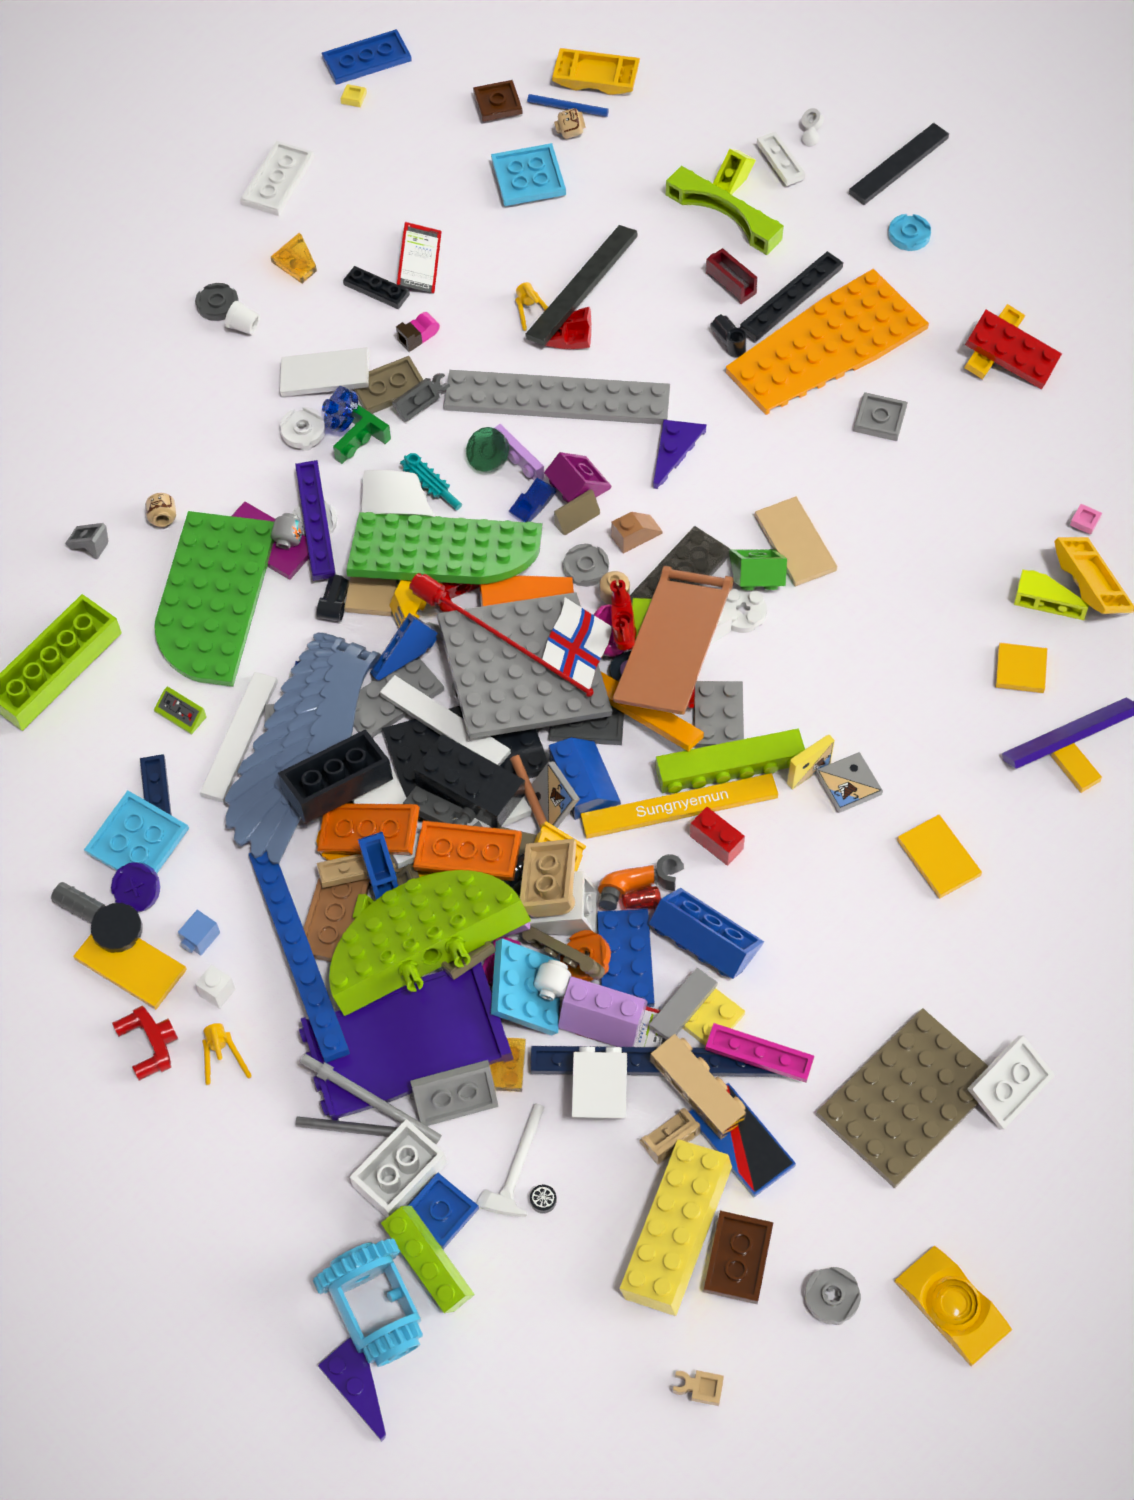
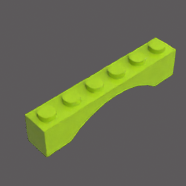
[666,165,784,255]

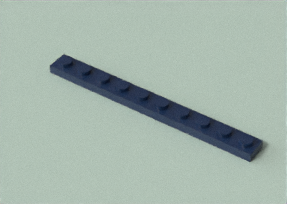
[531,1046,786,1077]

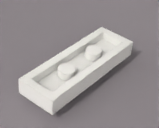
[757,131,806,186]

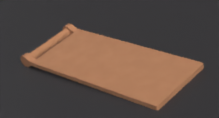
[613,566,733,715]

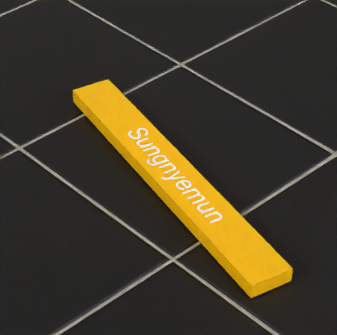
[581,773,779,839]

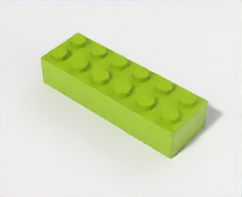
[0,594,122,731]

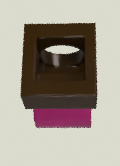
[396,312,440,352]

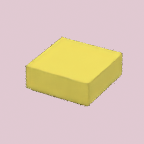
[340,84,367,108]

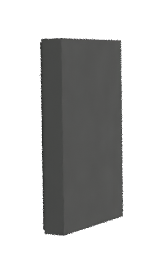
[549,706,624,745]

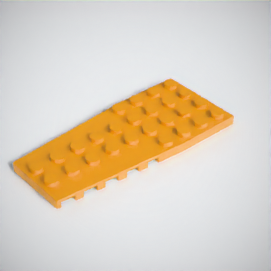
[726,269,929,415]

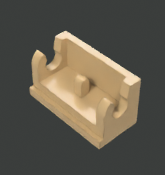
[640,1108,700,1165]

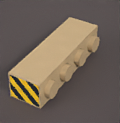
[650,1034,746,1140]

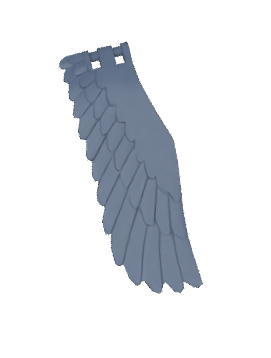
[224,632,381,864]

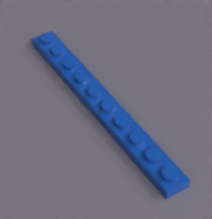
[248,852,350,1063]

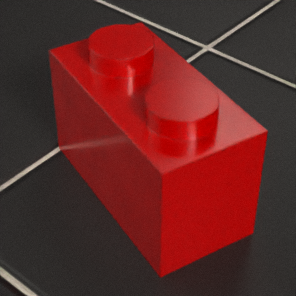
[690,807,745,866]

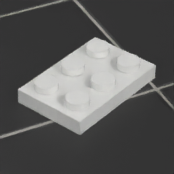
[967,1035,1055,1129]

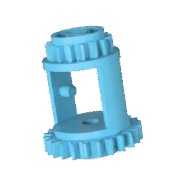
[313,1238,423,1367]

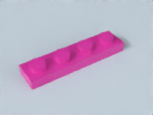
[705,1023,815,1083]

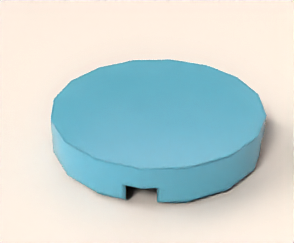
[888,214,931,251]

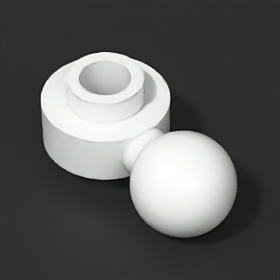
[801,108,824,146]

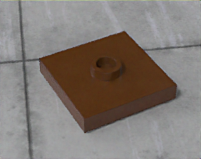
[473,80,523,122]

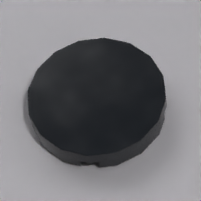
[91,903,143,953]

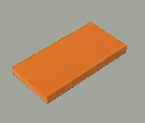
[479,576,574,607]
[317,804,420,855]
[413,821,522,881]

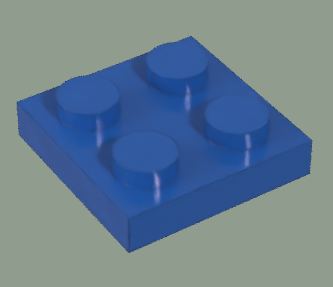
[408,1172,479,1250]

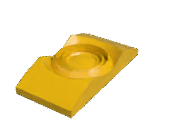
[552,48,640,95]
[1054,537,1134,614]
[894,1246,1012,1367]

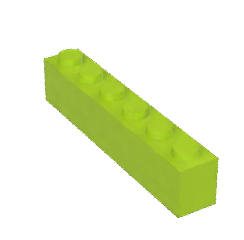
[655,728,805,793]

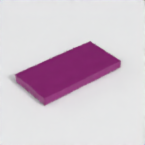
[232,501,309,580]

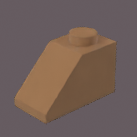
[611,512,663,554]

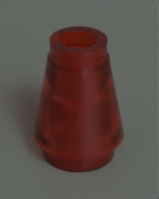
[622,885,661,910]

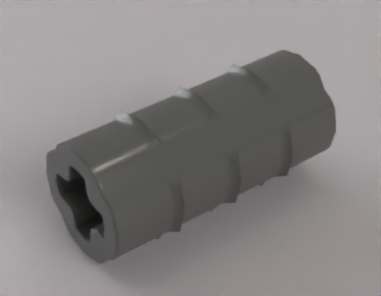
[51,882,105,923]

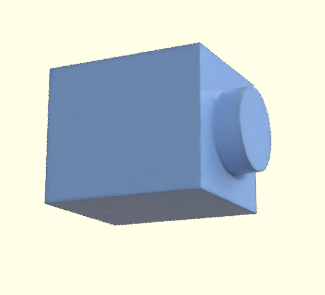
[178,909,220,956]

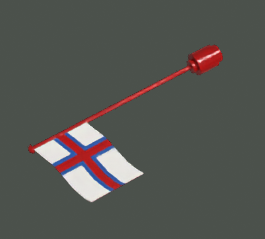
[409,573,612,697]

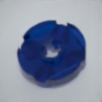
[322,386,358,432]

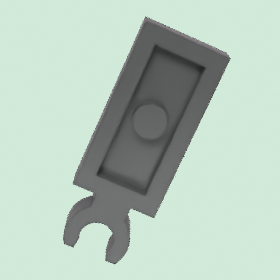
[392,373,450,422]

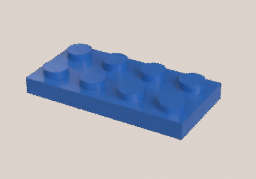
[597,909,655,1007]

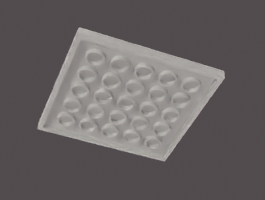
[437,592,612,739]

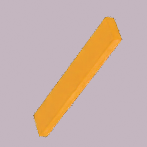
[600,671,704,752]

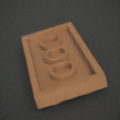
[303,878,370,962]

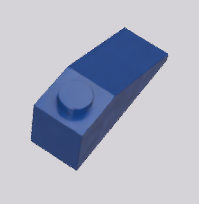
[370,613,438,681]

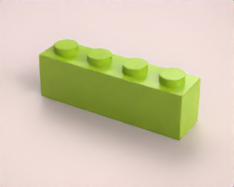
[381,1206,475,1313]

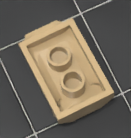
[520,838,576,917]

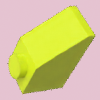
[713,148,756,195]

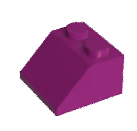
[544,452,612,503]

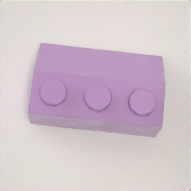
[558,976,648,1047]

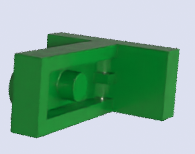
[333,403,391,464]

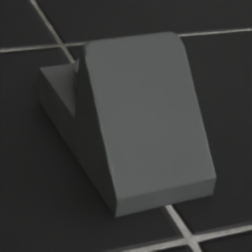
[65,523,109,559]

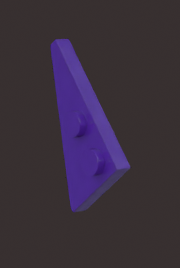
[653,420,707,489]
[318,1337,386,1442]

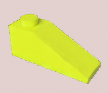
[1014,569,1089,620]

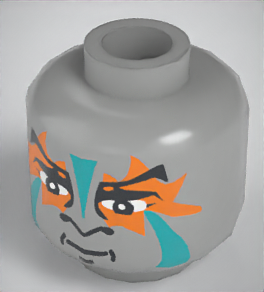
[271,513,304,549]

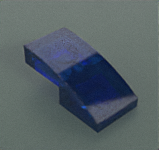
[509,477,557,522]

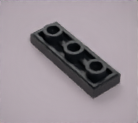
[343,266,410,310]

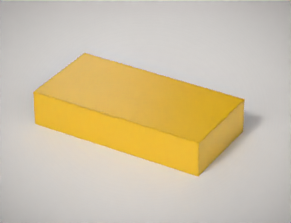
[1051,743,1102,793]

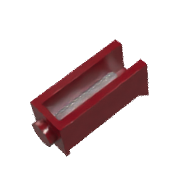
[706,248,757,304]

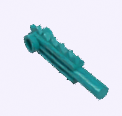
[400,453,462,511]

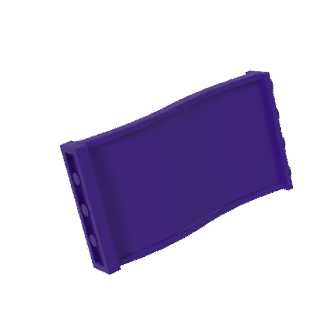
[299,962,514,1121]

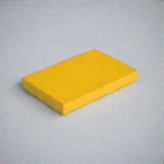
[897,814,982,899]

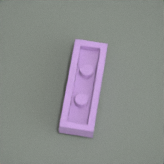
[493,424,544,484]

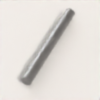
[296,1116,398,1137]

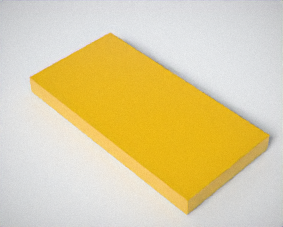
[73,934,187,1010]

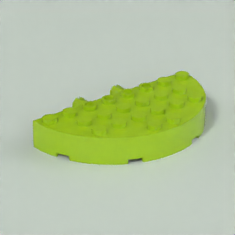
[329,870,531,1016]

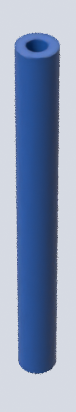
[527,94,609,117]

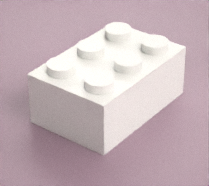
[350,1119,447,1218]

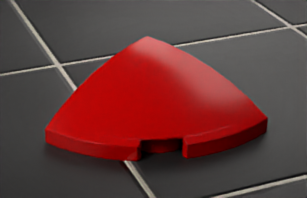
[545,307,592,349]

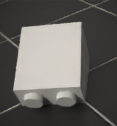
[529,871,598,936]
[572,1047,627,1118]

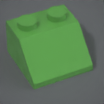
[729,549,787,590]

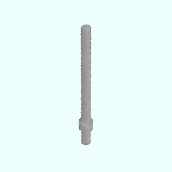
[300,1054,442,1144]

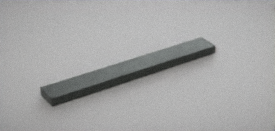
[525,225,638,346]

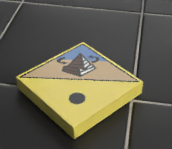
[787,735,835,790]

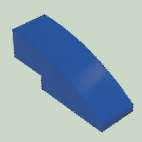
[358,832,398,900]

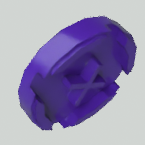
[111,862,161,912]

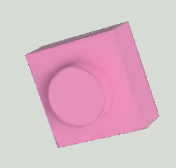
[1070,504,1102,535]

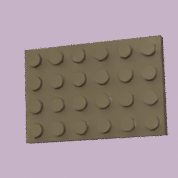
[816,1008,988,1189]

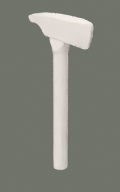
[476,1104,544,1217]

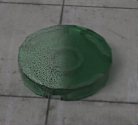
[466,427,509,473]

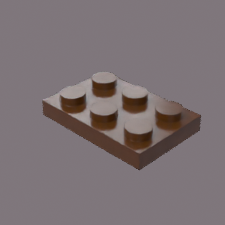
[703,1210,774,1304]

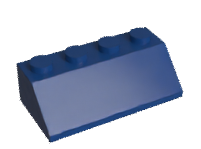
[648,888,765,979]

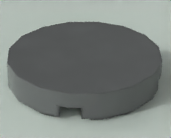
[195,283,239,321]

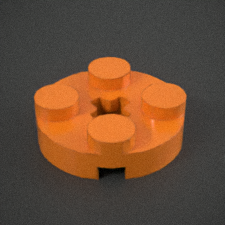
[560,930,611,982]

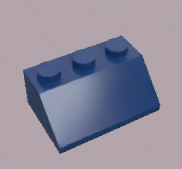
[549,737,621,820]

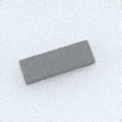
[649,968,718,1040]

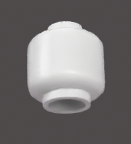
[534,960,571,1001]

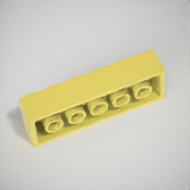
[620,1139,732,1316]

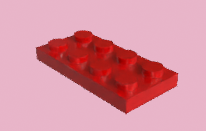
[965,309,1062,390]

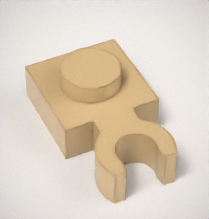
[673,1370,724,1406]

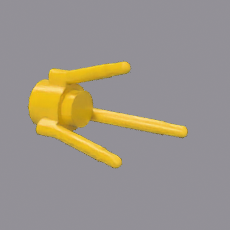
[515,282,548,331]
[202,1023,252,1085]

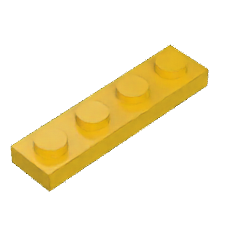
[964,304,1026,380]

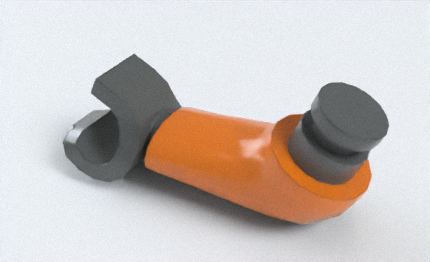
[598,854,684,910]

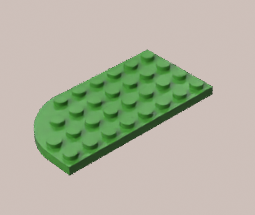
[154,511,274,687]
[347,512,543,584]

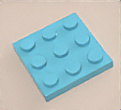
[491,143,566,206]
[84,790,189,873]
[491,939,560,1036]

